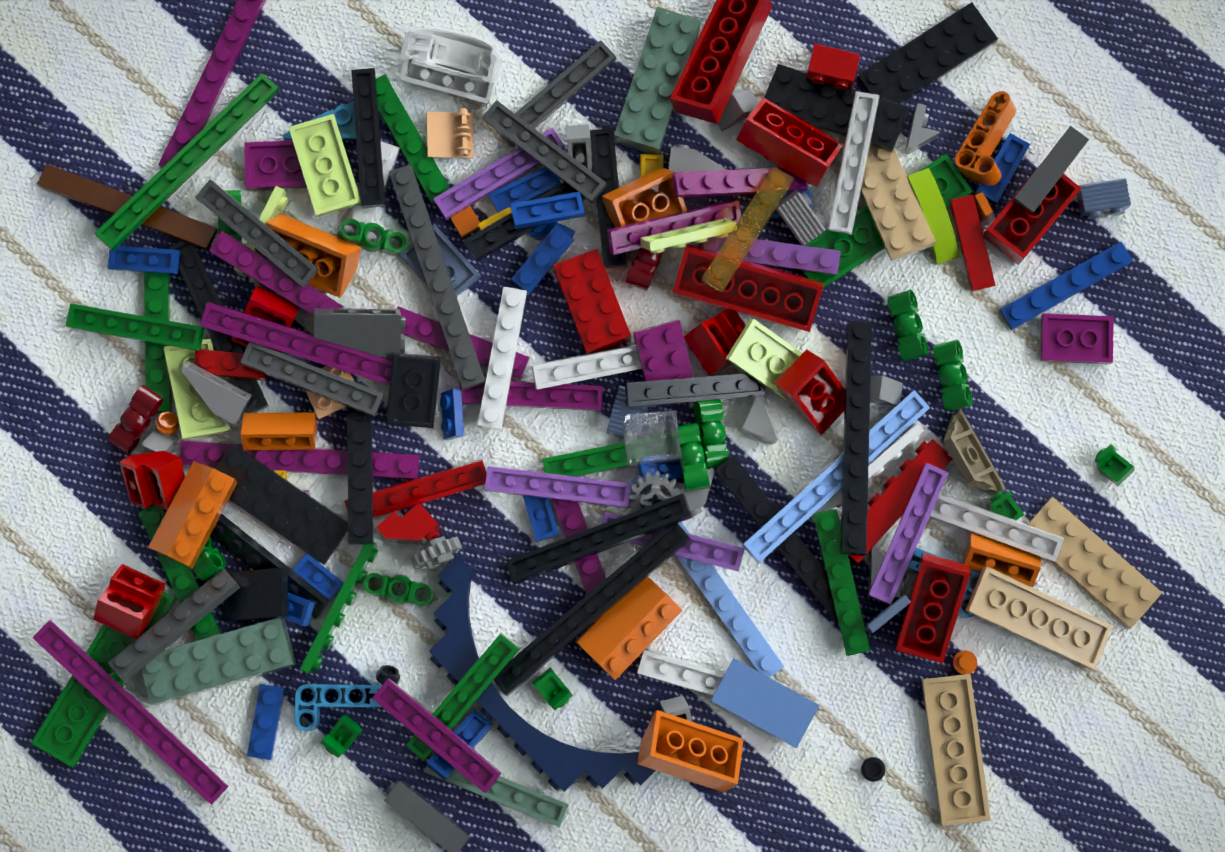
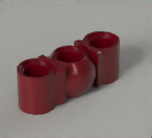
[625,248,665,291]
[107,385,164,455]

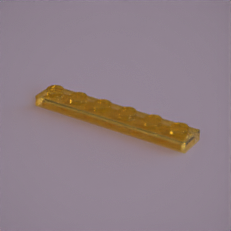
[702,166,794,292]

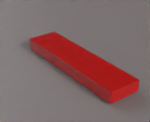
[949,194,996,292]

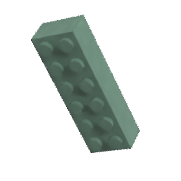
[614,6,701,155]
[141,617,297,705]

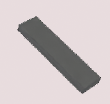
[1013,125,1089,214]

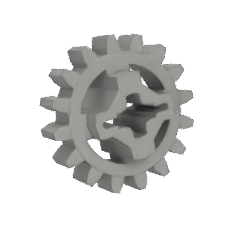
[629,471,681,511]
[410,536,462,570]

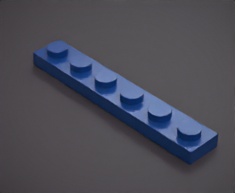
[999,241,1133,331]

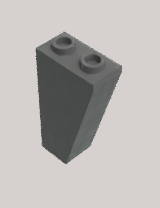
[313,308,405,360]
[384,780,471,852]

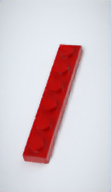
[344,459,487,518]

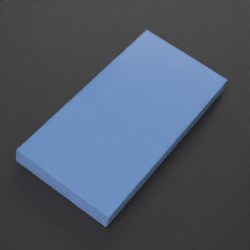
[711,658,819,748]

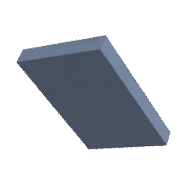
[399,224,481,298]

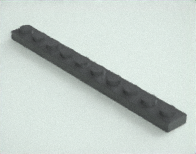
[389,164,485,391]

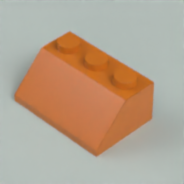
[602,167,687,228]

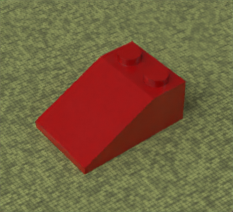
[774,349,845,435]

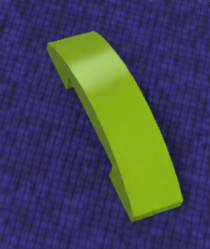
[907,168,959,265]

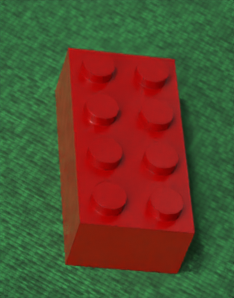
[736,98,844,187]
[983,166,1082,265]
[553,249,631,354]
[896,552,971,664]

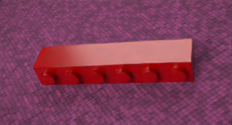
[848,439,953,565]

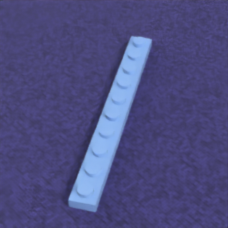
[742,390,930,564]
[628,475,784,677]

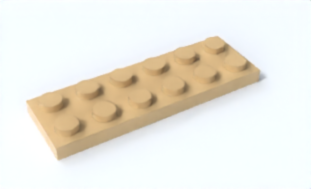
[839,136,936,261]
[1027,497,1162,629]
[965,566,1113,670]
[921,674,991,826]

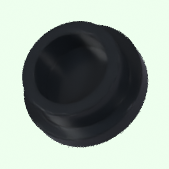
[376,665,400,685]
[861,757,885,782]

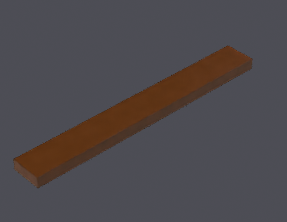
[37,164,218,251]

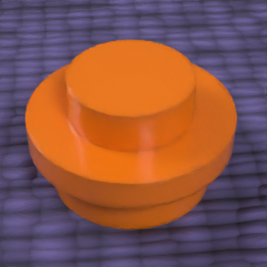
[155,412,179,435]
[953,650,977,675]

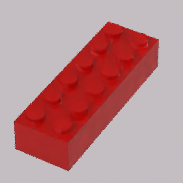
[670,0,772,124]
[672,244,824,332]

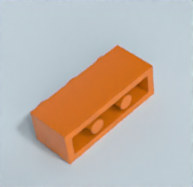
[241,412,318,450]
[963,532,1041,587]

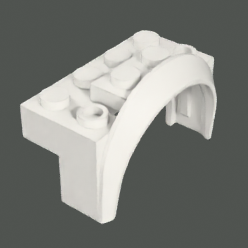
[399,28,503,104]

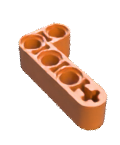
[955,91,1016,186]

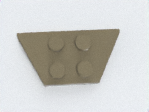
[943,409,1006,493]

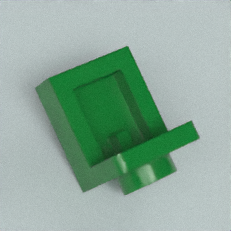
[1095,444,1135,486]
[987,490,1024,521]
[531,667,573,710]
[320,714,363,758]

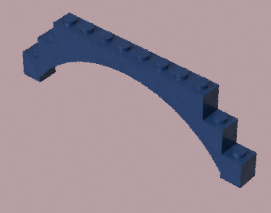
[429,556,656,792]

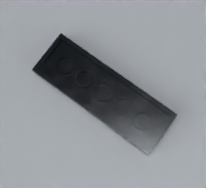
[857,2,998,104]
[764,64,909,152]
[215,444,348,565]

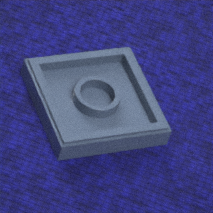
[865,595,911,634]

